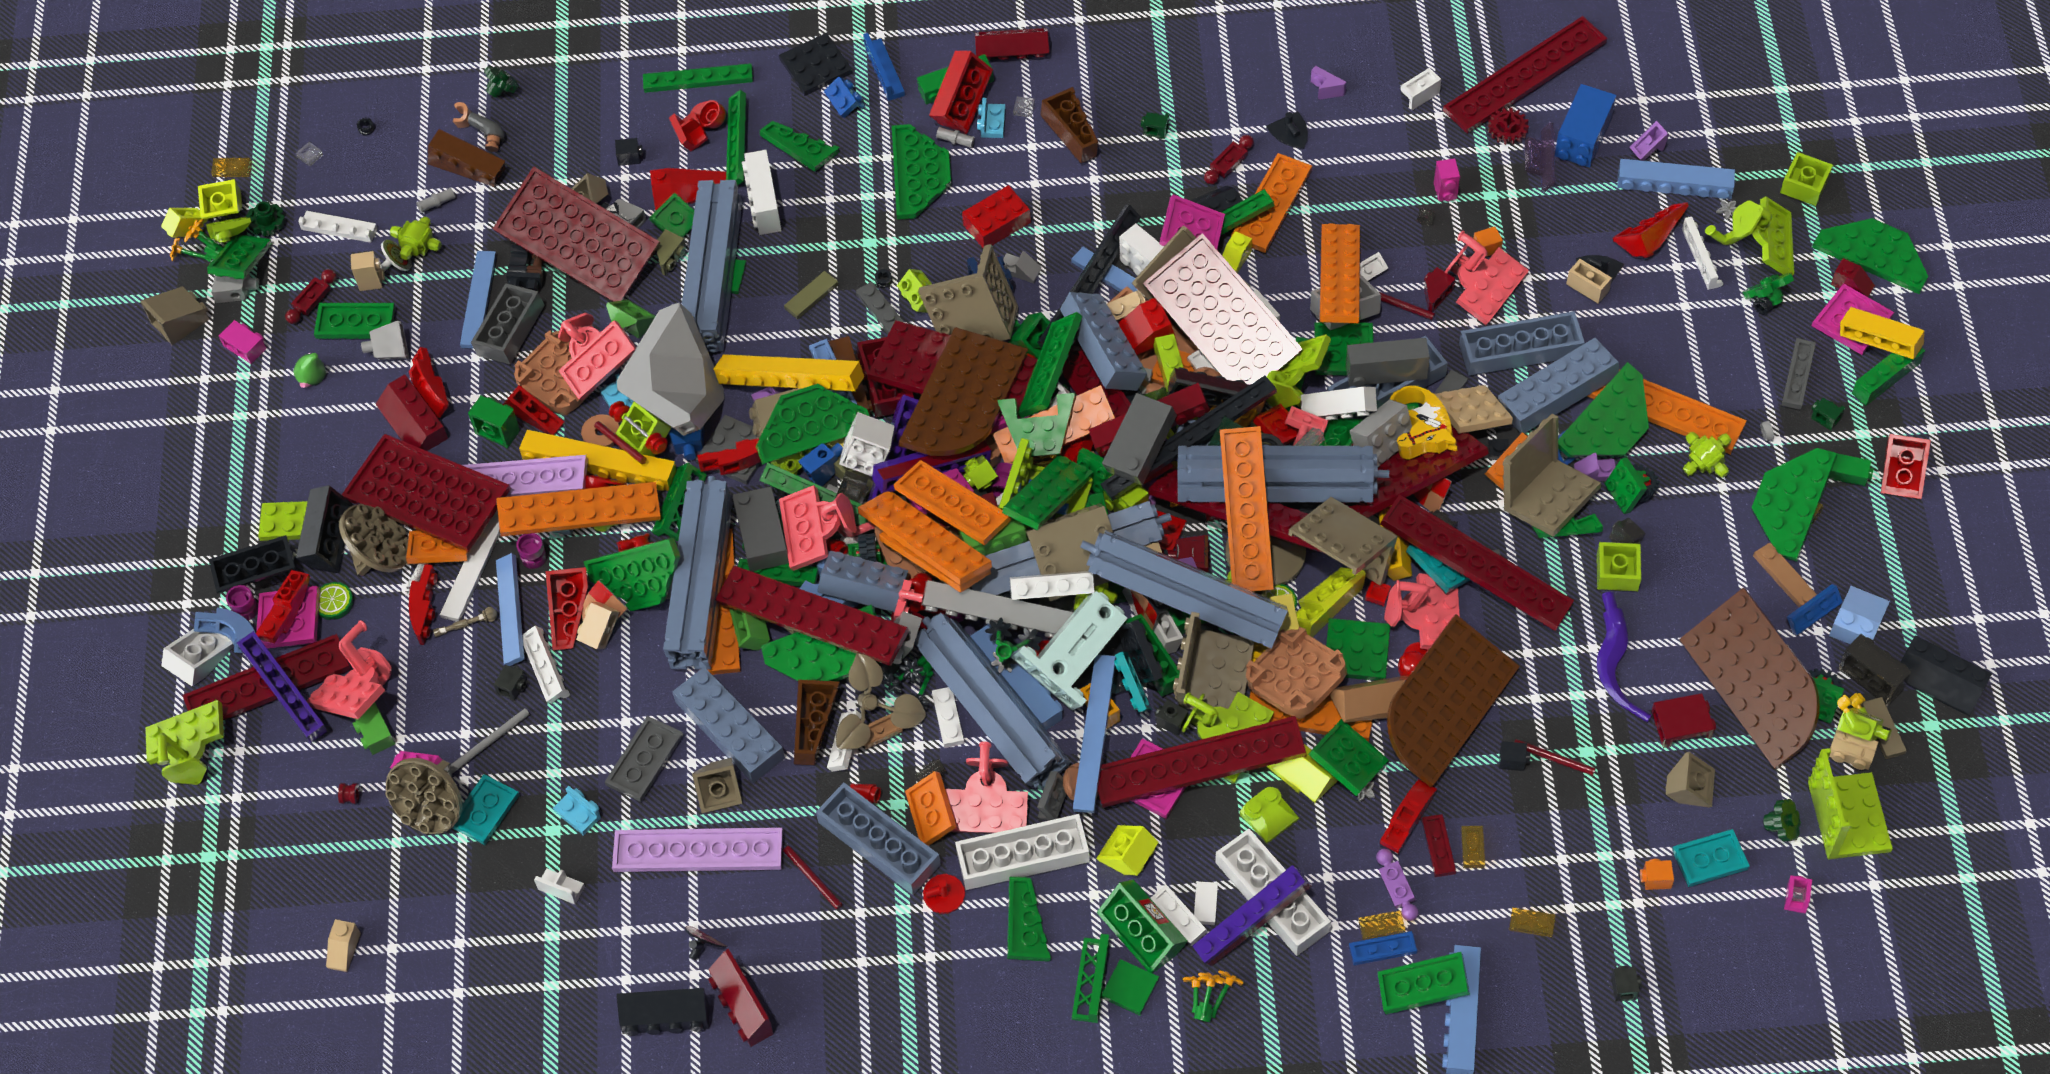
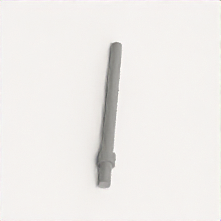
[448,708,530,777]

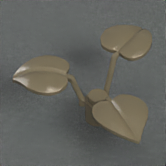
[836,653,926,749]

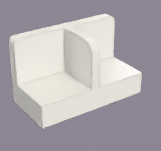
[1400,68,1441,110]
[534,869,585,904]

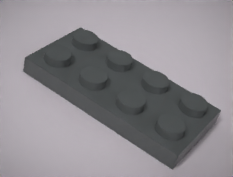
[605,716,683,802]

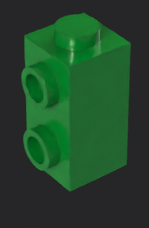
[1829,453,1874,486]

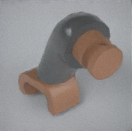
[453,102,504,152]

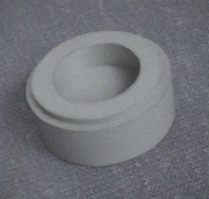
[1760,421,1774,441]

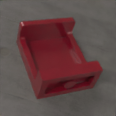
[1651,693,1716,748]

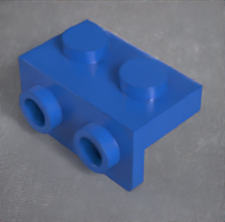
[824,77,865,118]

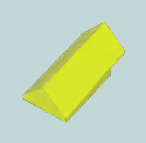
[1296,567,1366,637]
[1267,744,1338,803]

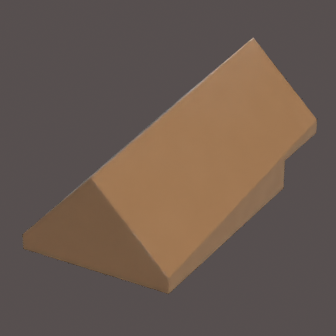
[1329,676,1408,723]

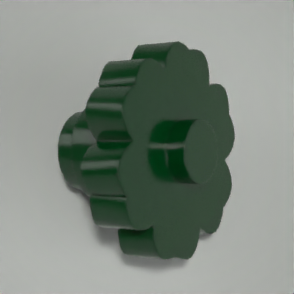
[484,65,519,98]
[246,201,286,236]
[1763,799,1801,842]

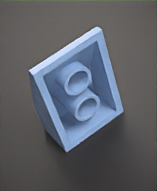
[1829,586,1890,651]

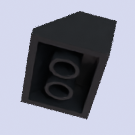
[1190,186,1243,212]

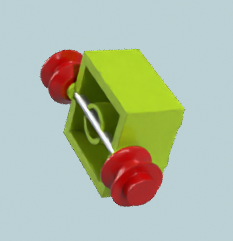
[609,401,671,457]

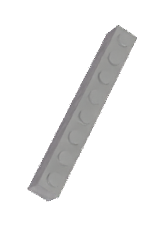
[921,580,1073,638]

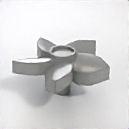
[1716,200,1736,220]
[1350,782,1375,802]

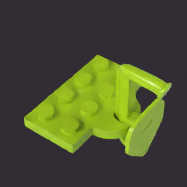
[1705,197,1794,276]
[1265,334,1331,409]
[1182,692,1274,784]
[146,700,224,785]

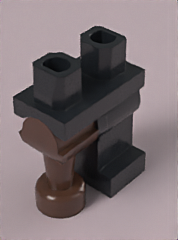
[506,245,545,291]

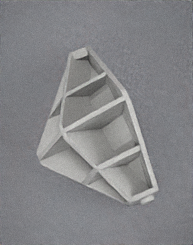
[617,302,725,436]

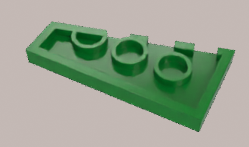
[760,121,840,172]
[1007,876,1051,962]

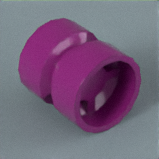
[989,463,1013,497]
[516,533,547,569]
[226,585,258,621]

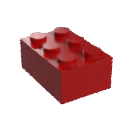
[962,185,1031,248]

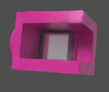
[1784,875,1812,914]

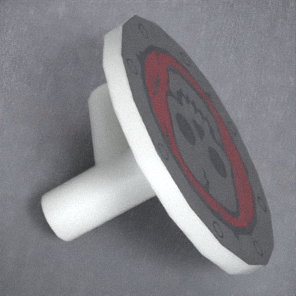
[381,240,412,271]

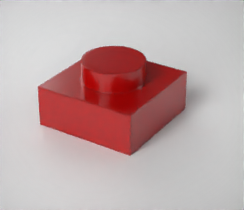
[1365,581,1391,606]

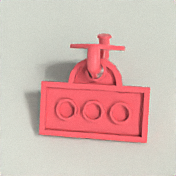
[1445,231,1529,325]
[558,313,636,401]
[779,485,875,571]
[1384,573,1460,649]
[306,620,392,719]
[945,741,1028,834]

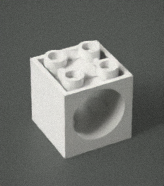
[839,412,894,477]

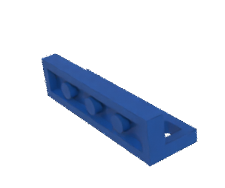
[863,33,905,101]

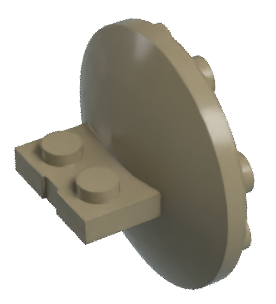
[339,504,408,576]
[1225,535,1306,586]
[385,758,462,834]

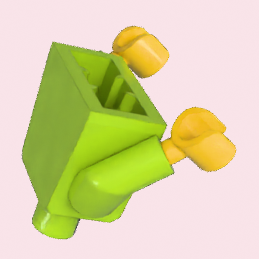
[1837,693,1892,741]

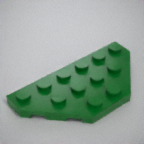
[892,124,951,219]
[1812,218,1928,294]
[1558,362,1649,458]
[756,384,869,465]
[1752,448,1837,562]
[584,537,680,611]
[761,605,876,681]

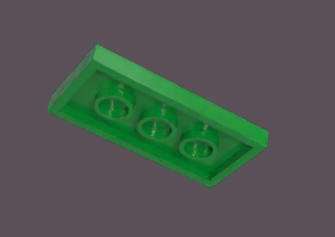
[207,234,271,279]
[314,303,396,339]
[1377,952,1470,1014]

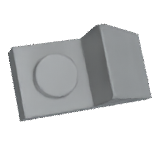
[1003,251,1041,284]

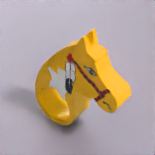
[1390,386,1458,459]

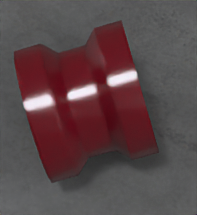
[338,783,360,804]

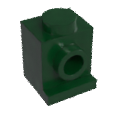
[1141,112,1169,139]
[1811,398,1846,431]

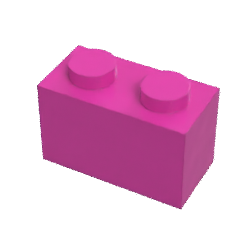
[1434,158,1460,202]
[219,320,267,364]

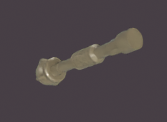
[433,607,497,637]

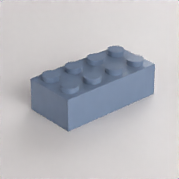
[818,551,908,612]

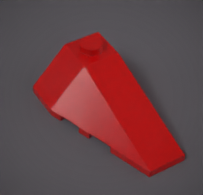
[650,168,726,211]
[1613,202,1689,258]
[545,567,588,651]

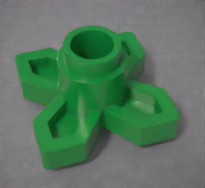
[1742,273,1794,306]

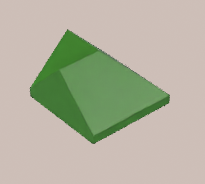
[606,300,655,339]

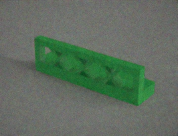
[651,463,707,541]
[1072,934,1110,1023]

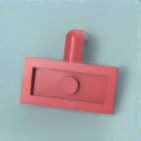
[1285,406,1328,446]
[894,580,924,621]

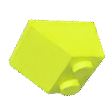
[198,179,242,219]
[1096,825,1159,876]

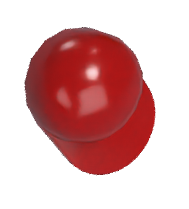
[690,100,726,128]
[585,475,627,489]
[1398,642,1428,676]

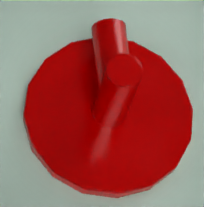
[923,874,965,914]

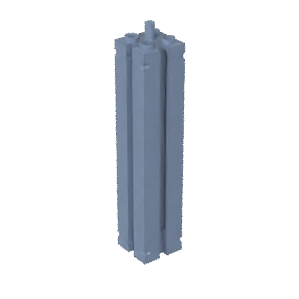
[682,180,743,352]
[1177,446,1389,502]
[663,476,733,670]
[972,501,1172,596]
[1080,530,1288,649]
[914,613,1071,790]

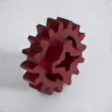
[1488,108,1529,145]

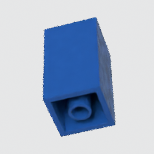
[1554,84,1617,168]

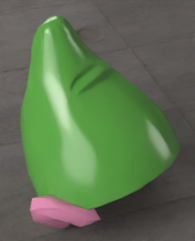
[293,353,326,388]

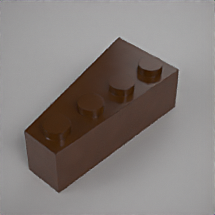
[1041,87,1098,163]
[428,129,505,187]
[828,336,873,417]
[794,679,839,765]

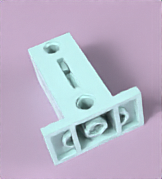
[1010,591,1127,710]

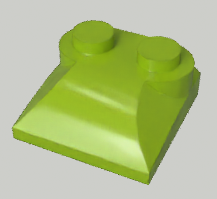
[206,217,251,242]
[1240,787,1299,844]

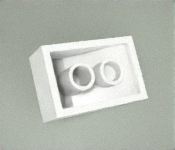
[162,629,234,686]

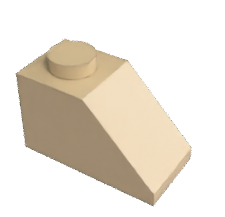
[326,919,361,972]

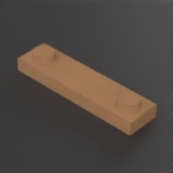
[1753,543,1817,607]

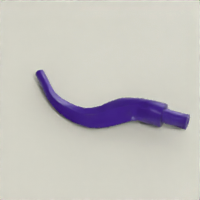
[1597,592,1652,723]

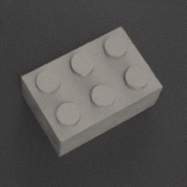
[1310,274,1381,330]
[1350,399,1412,467]

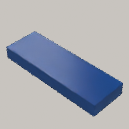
[1787,584,1843,635]
[1349,931,1417,966]

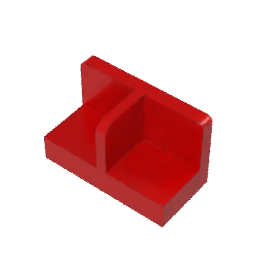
[669,112,708,151]

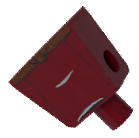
[1168,535,1208,572]

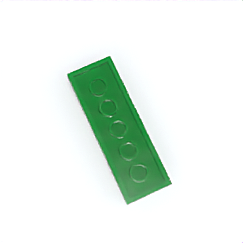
[1017,312,1082,418]
[1002,455,1094,530]

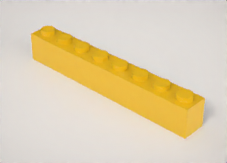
[713,354,864,391]
[519,430,677,491]

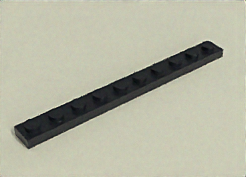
[1037,204,1141,348]
[1100,375,1277,501]

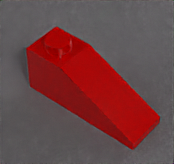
[502,385,564,435]

